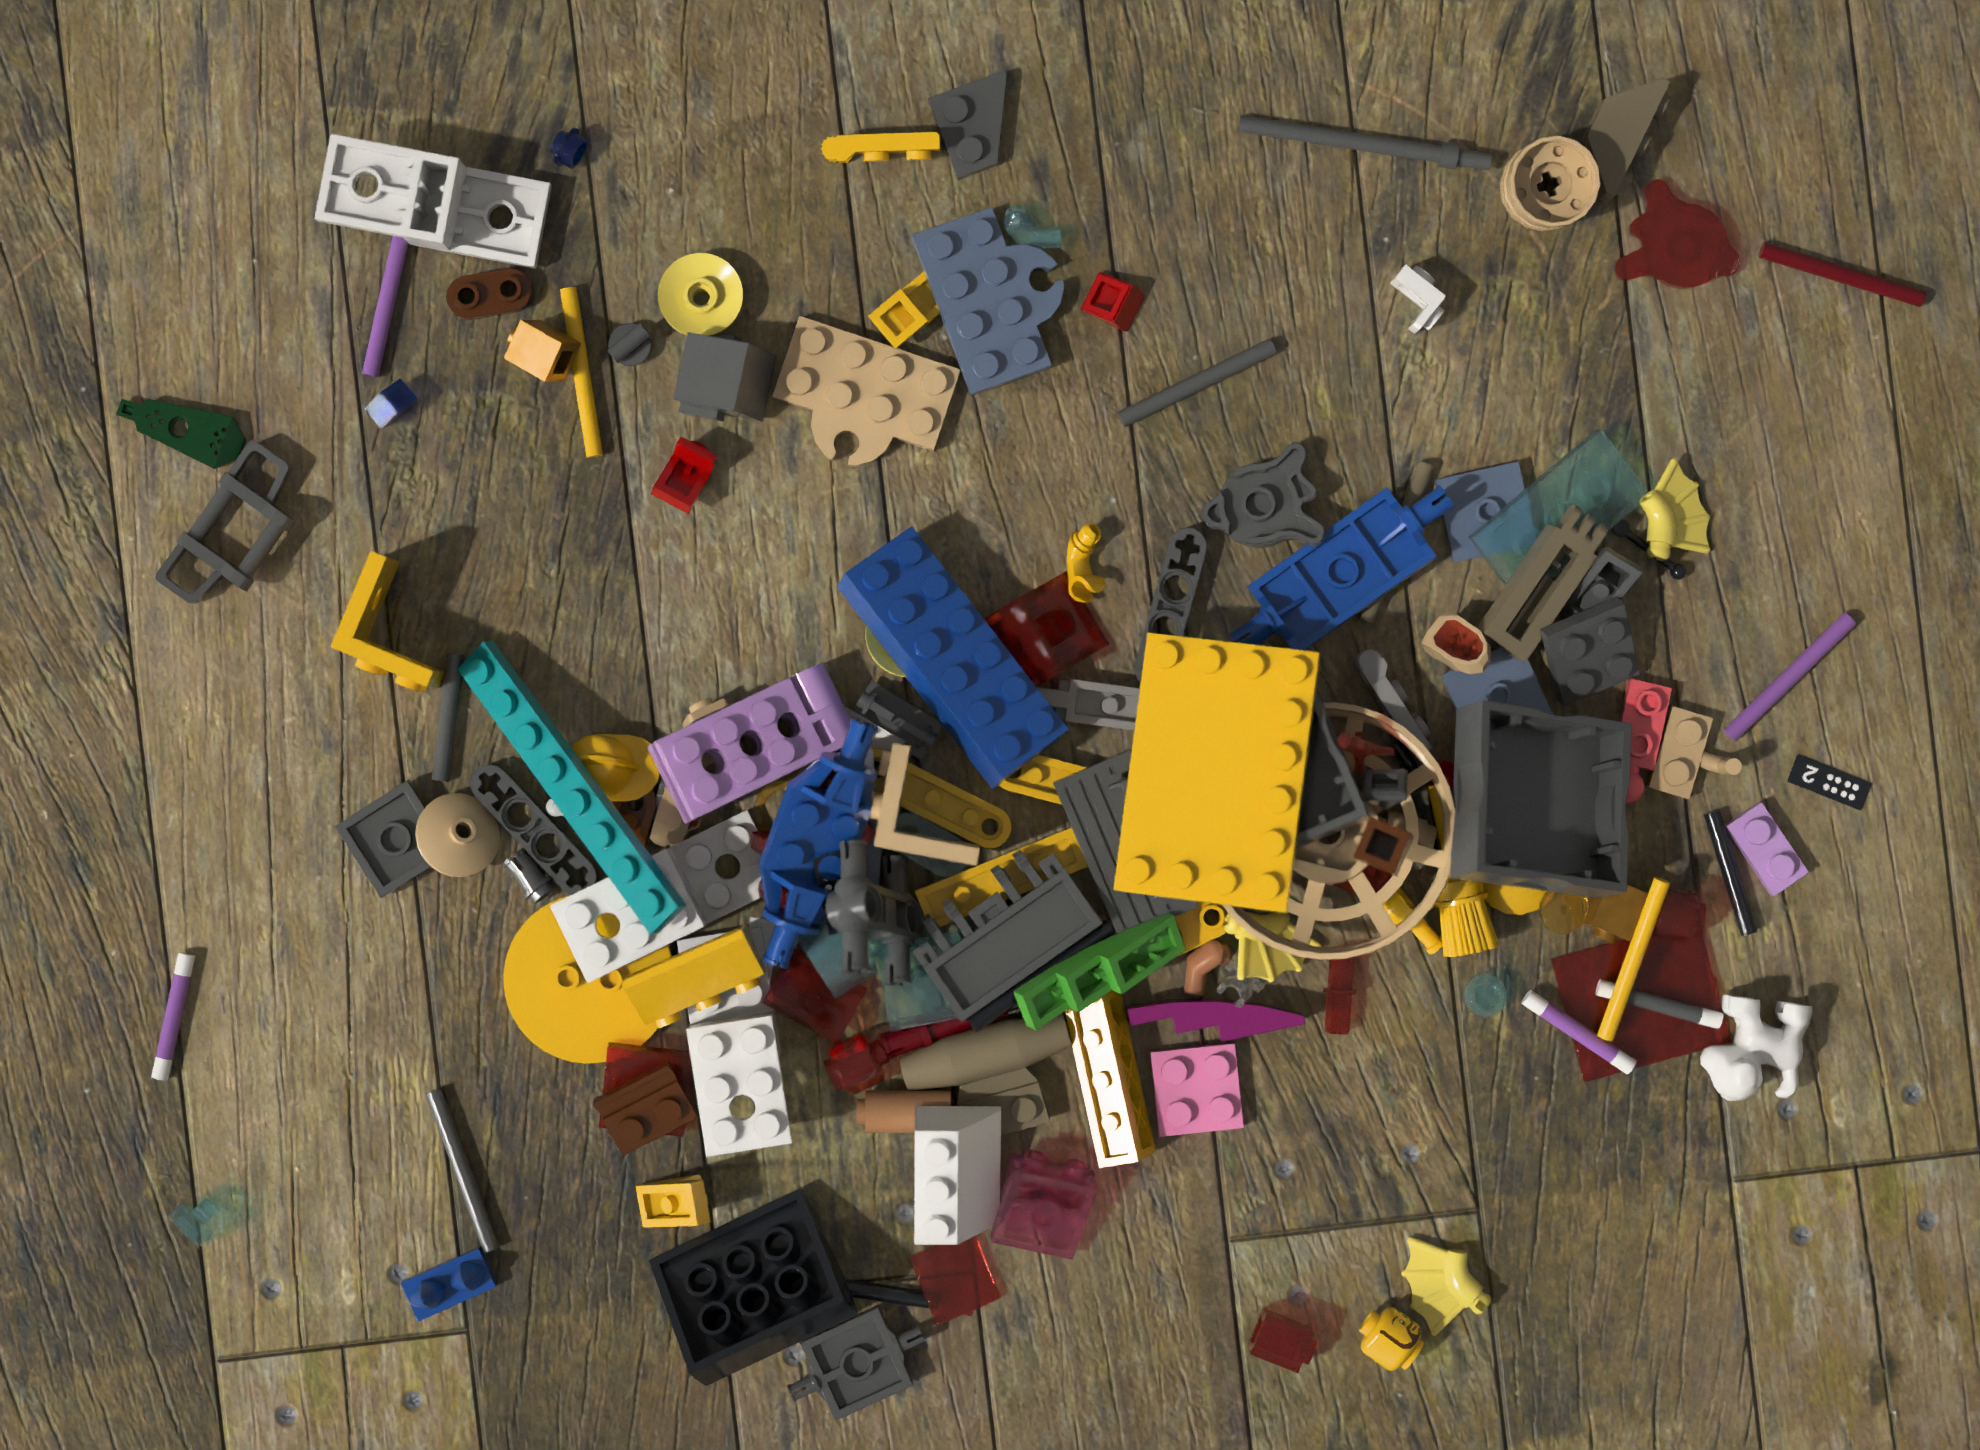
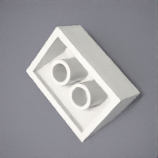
[914,1106,1001,1245]

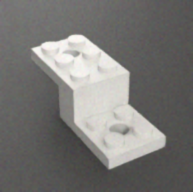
[314,134,552,269]
[550,810,784,983]
[677,926,792,1157]

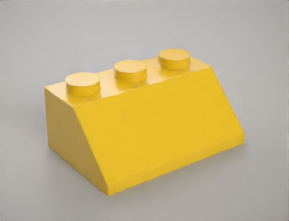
[621,924,767,1028]

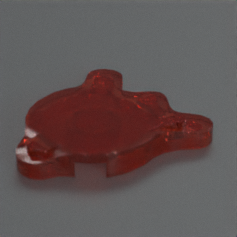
[1614,179,1740,289]

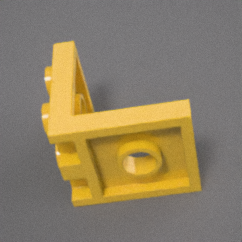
[330,551,444,692]

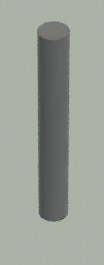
[432,653,464,782]

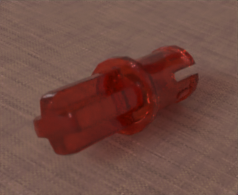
[1323,957,1357,1035]

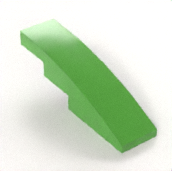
[1013,913,1186,1031]

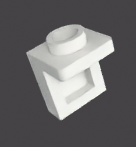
[1390,265,1446,334]

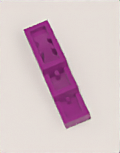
[1126,998,1306,1042]

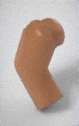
[1184,940,1232,996]

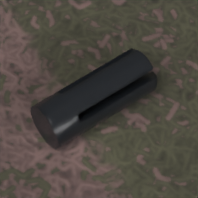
[1388,740,1418,774]

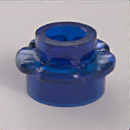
[550,128,588,169]

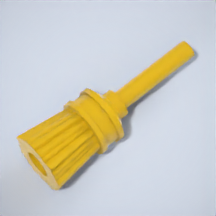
[1427,785,1500,957]

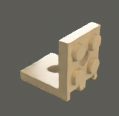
[870,743,980,866]

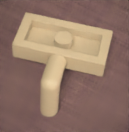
[1646,706,1742,799]

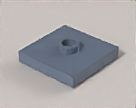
[1434,461,1536,563]
[1440,647,1553,715]

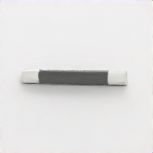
[1595,979,1723,1029]

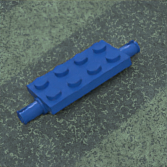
[1229,485,1455,651]

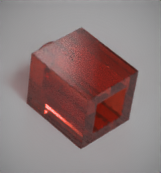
[1247,1308,1317,1373]

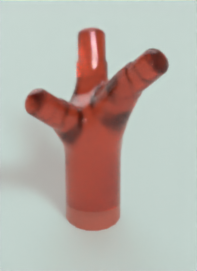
[1337,731,1394,773]

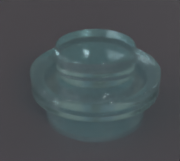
[1464,974,1507,1017]

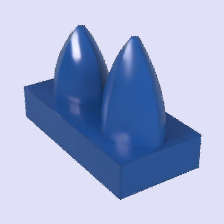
[401,1246,498,1322]

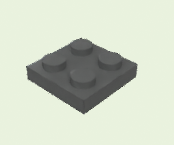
[1540,597,1640,707]
[335,780,431,898]

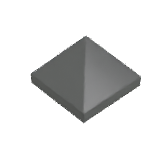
[1362,769,1408,809]

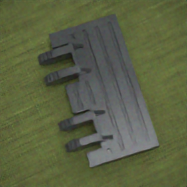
[1053,749,1198,933]
[912,849,1102,1022]

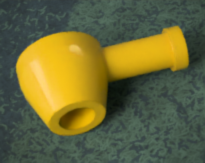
[1383,888,1442,955]

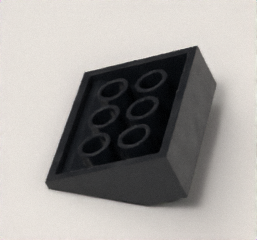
[649,1188,859,1386]

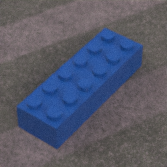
[837,526,1069,790]

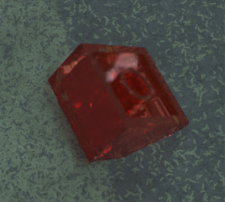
[985,571,1109,687]

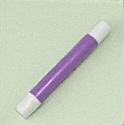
[151,952,195,1081]
[1521,990,1637,1075]

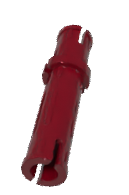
[880,1008,1009,1060]

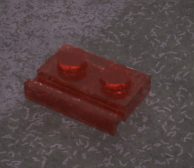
[762,948,868,1044]

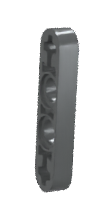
[1134,528,1207,684]
[470,764,599,895]

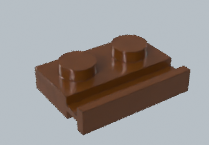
[593,1060,699,1156]

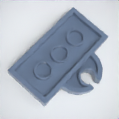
[911,207,1064,396]

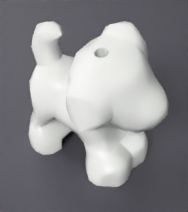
[1700,994,1813,1101]

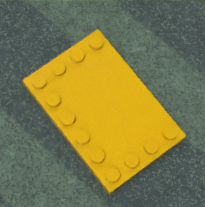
[1113,633,1321,913]

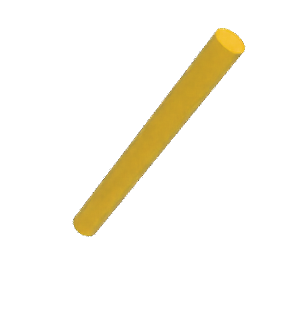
[560,287,603,458]
[1597,877,1670,1041]

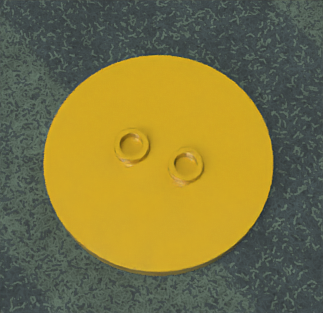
[503,895,672,1064]

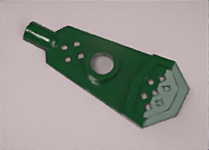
[116,399,246,469]

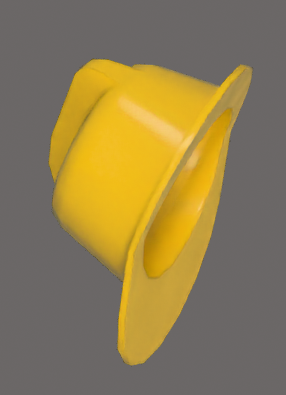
[571,734,660,802]

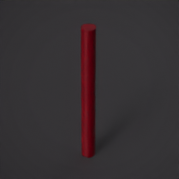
[1758,242,1926,307]

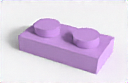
[1724,802,1809,896]

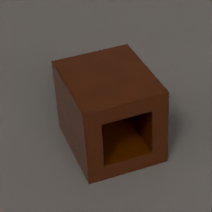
[1353,817,1414,877]

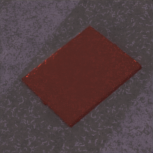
[1550,919,1731,1082]

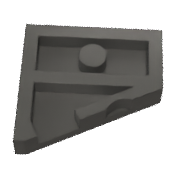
[928,70,1007,181]

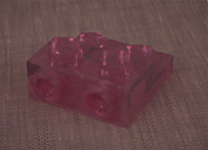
[990,1150,1098,1260]

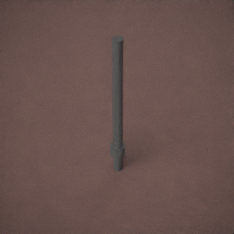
[1238,115,1492,170]

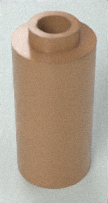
[857,1090,951,1133]

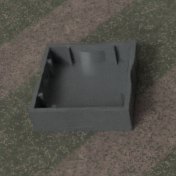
[1450,700,1631,898]

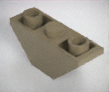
[1580,78,1671,203]

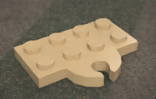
[772,316,961,467]

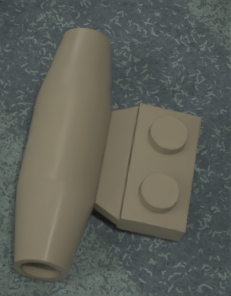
[899,1013,1072,1136]

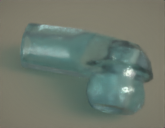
[1003,205,1061,249]

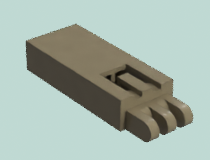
[1477,504,1608,662]

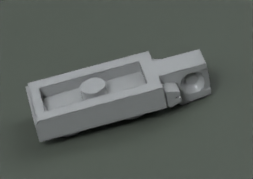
[1037,679,1140,730]

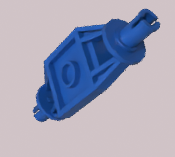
[759,718,878,969]

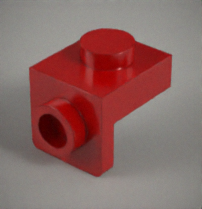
[651,437,717,514]

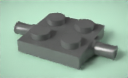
[787,1306,926,1421]

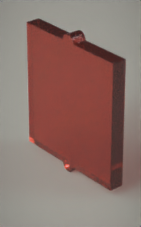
[909,1236,1001,1326]

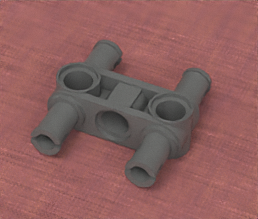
[826,840,924,986]

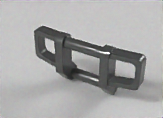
[155,441,296,604]

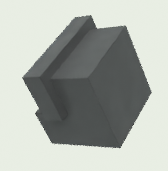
[673,332,777,422]

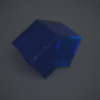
[364,378,418,429]

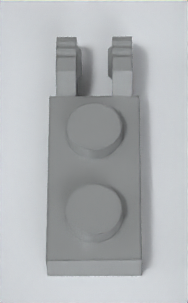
[1354,648,1432,758]

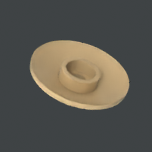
[415,793,500,877]

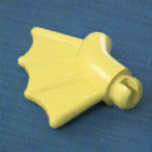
[1639,458,1711,561]
[1224,911,1321,983]
[1401,1237,1491,1336]

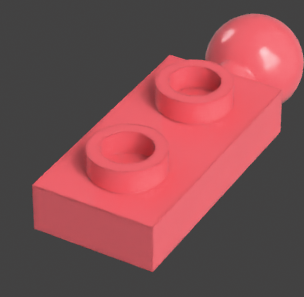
[1618,678,1672,804]

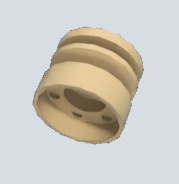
[1500,136,1600,231]

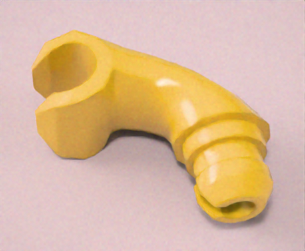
[1066,523,1106,603]

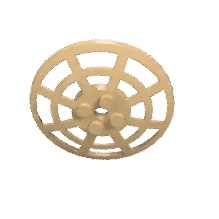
[1223,702,1455,960]

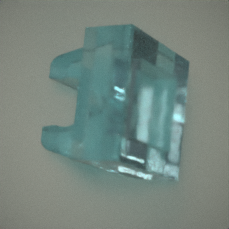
[169,1198,219,1249]

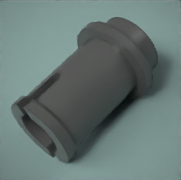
[502,848,555,904]

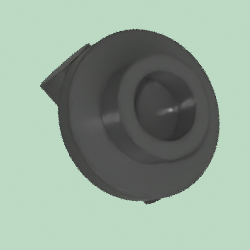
[607,323,651,366]

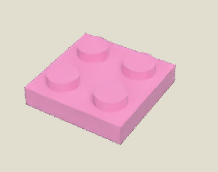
[1150,1042,1244,1137]

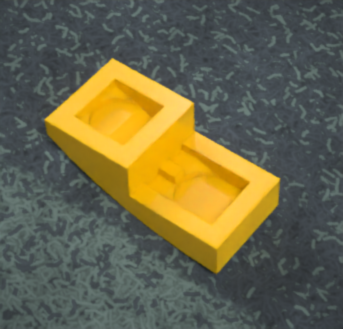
[868,271,940,349]

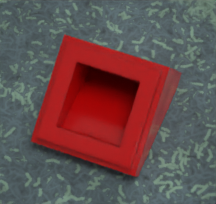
[1081,271,1144,332]

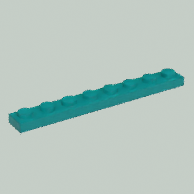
[457,641,687,934]

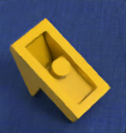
[636,1174,711,1228]

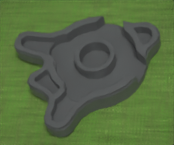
[1202,442,1326,548]

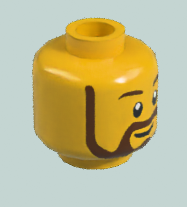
[1358,1307,1425,1371]

